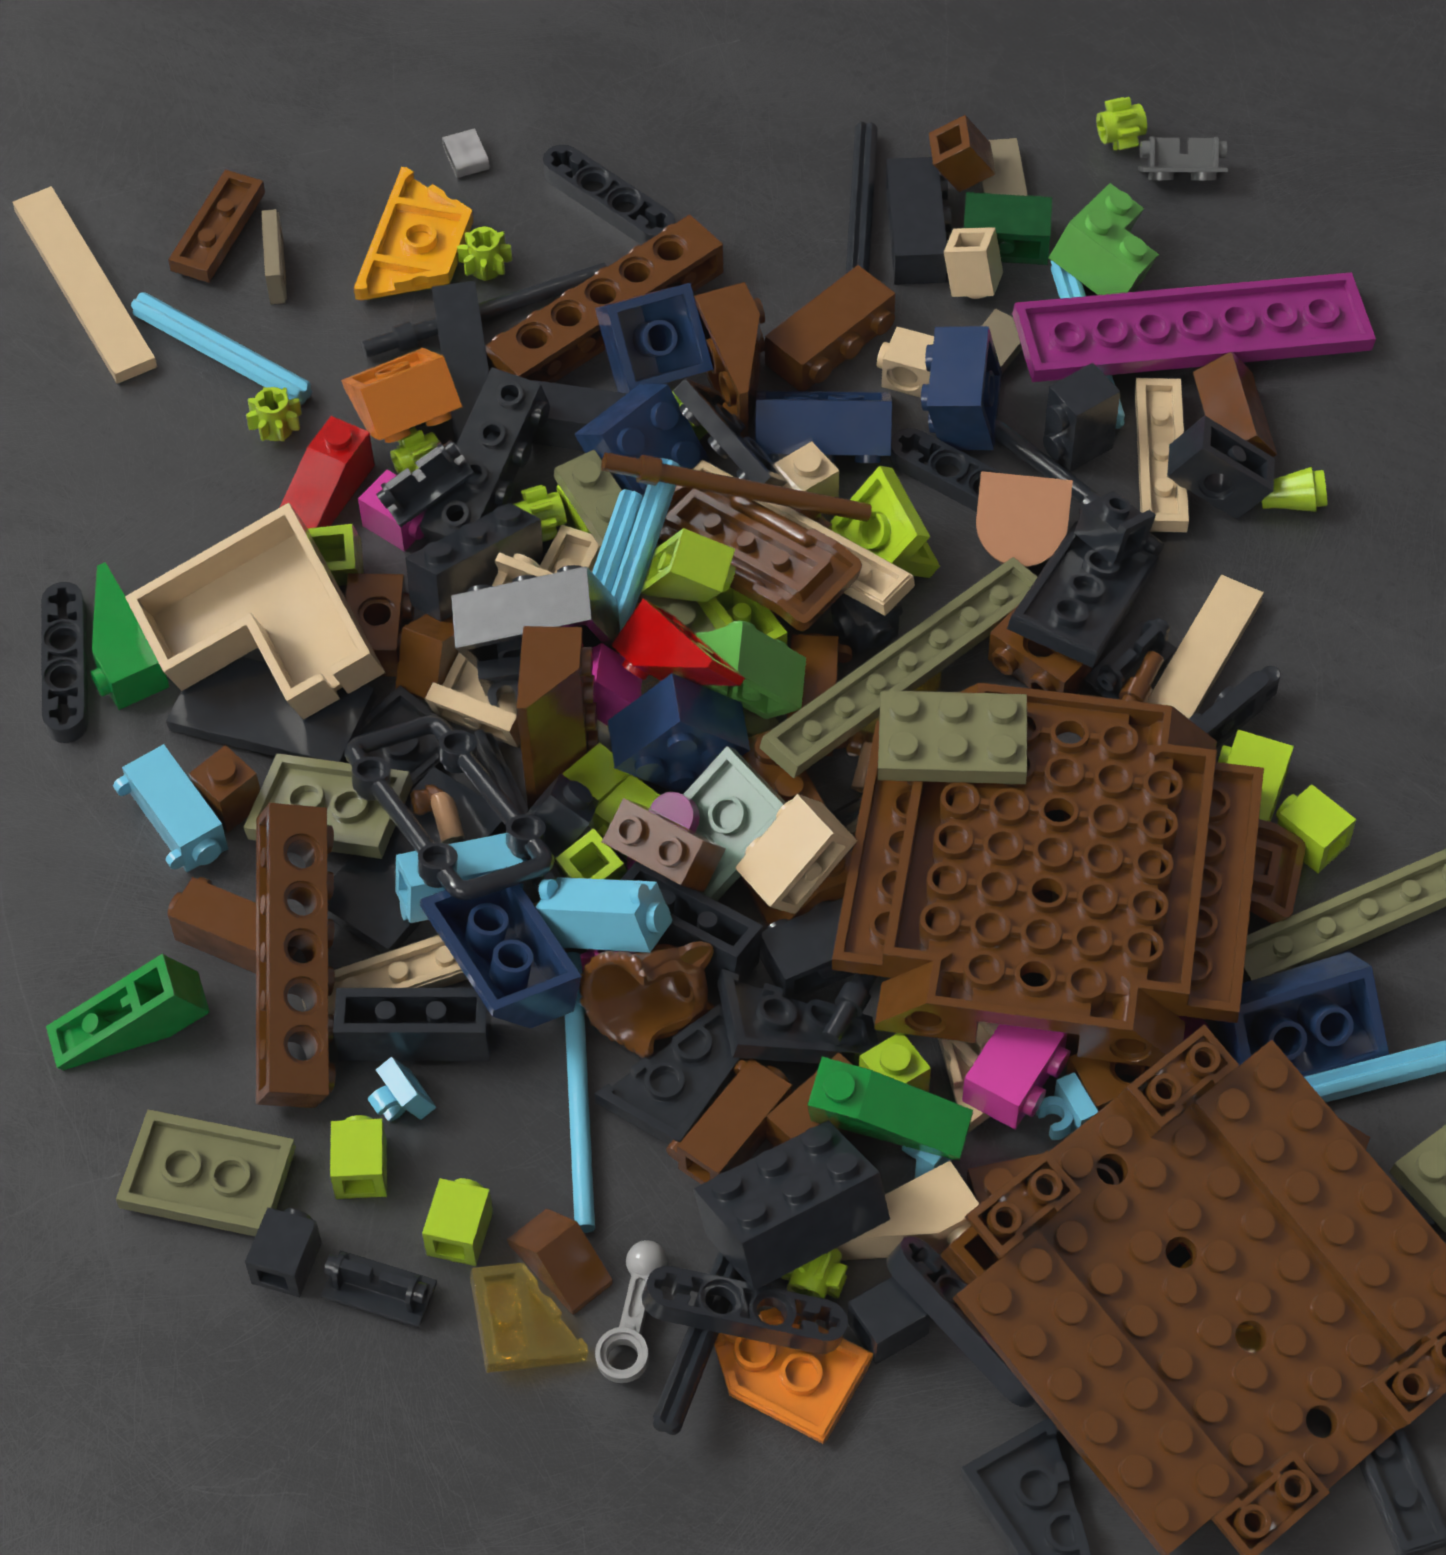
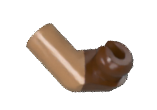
[846,731,874,793]
[410,784,465,844]

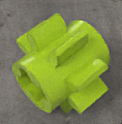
[1096,97,1147,150]
[457,226,512,281]
[246,387,302,441]
[390,427,439,474]
[514,485,567,542]
[782,1248,848,1299]

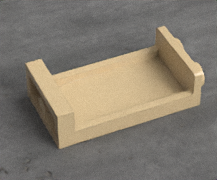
[425,553,557,748]

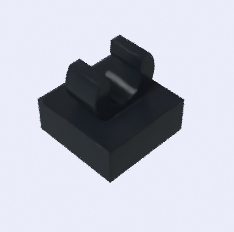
[477,655,521,708]

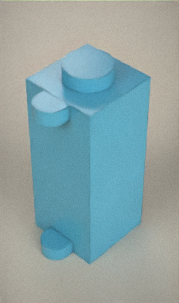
[113,744,228,872]
[395,833,527,923]
[535,877,673,953]

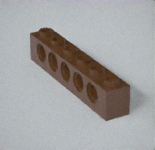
[486,214,724,383]
[256,802,336,1108]

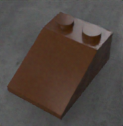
[695,282,765,438]

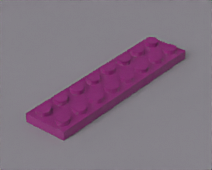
[1012,272,1376,382]

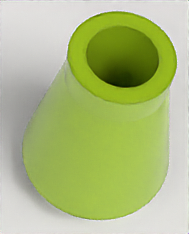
[1262,467,1327,512]

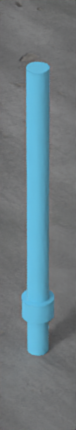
[565,952,595,1233]

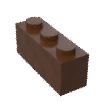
[765,265,896,391]

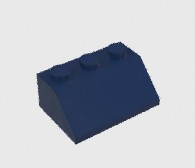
[756,390,892,463]
[420,867,582,1029]
[1216,952,1389,1077]

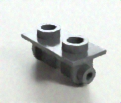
[1138,136,1228,180]

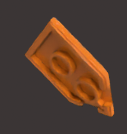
[714,1308,873,1444]

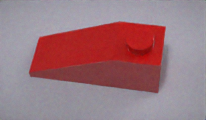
[279,416,375,529]
[611,598,745,686]

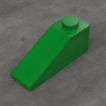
[90,562,170,710]
[46,954,210,1071]
[807,1057,973,1161]

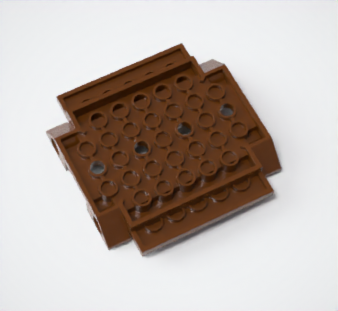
[832,683,1264,1067]
[953,1024,1446,1555]

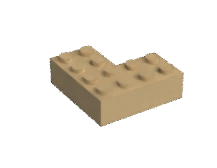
[125,503,385,720]

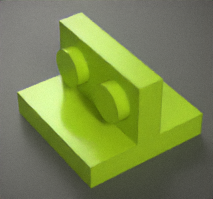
[830,466,940,578]

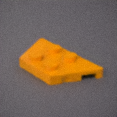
[354,167,473,301]

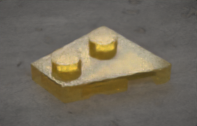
[470,1263,589,1373]

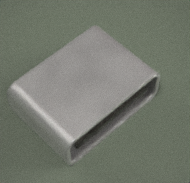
[442,128,489,178]

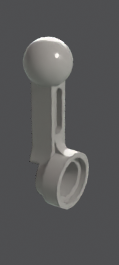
[595,1240,668,1383]

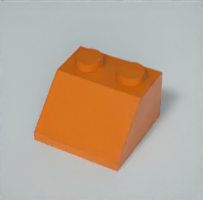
[341,348,462,443]

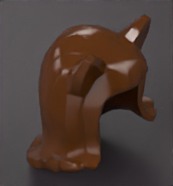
[579,941,715,1058]

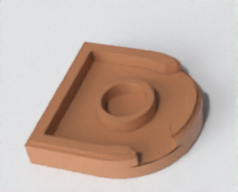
[976,471,1073,568]

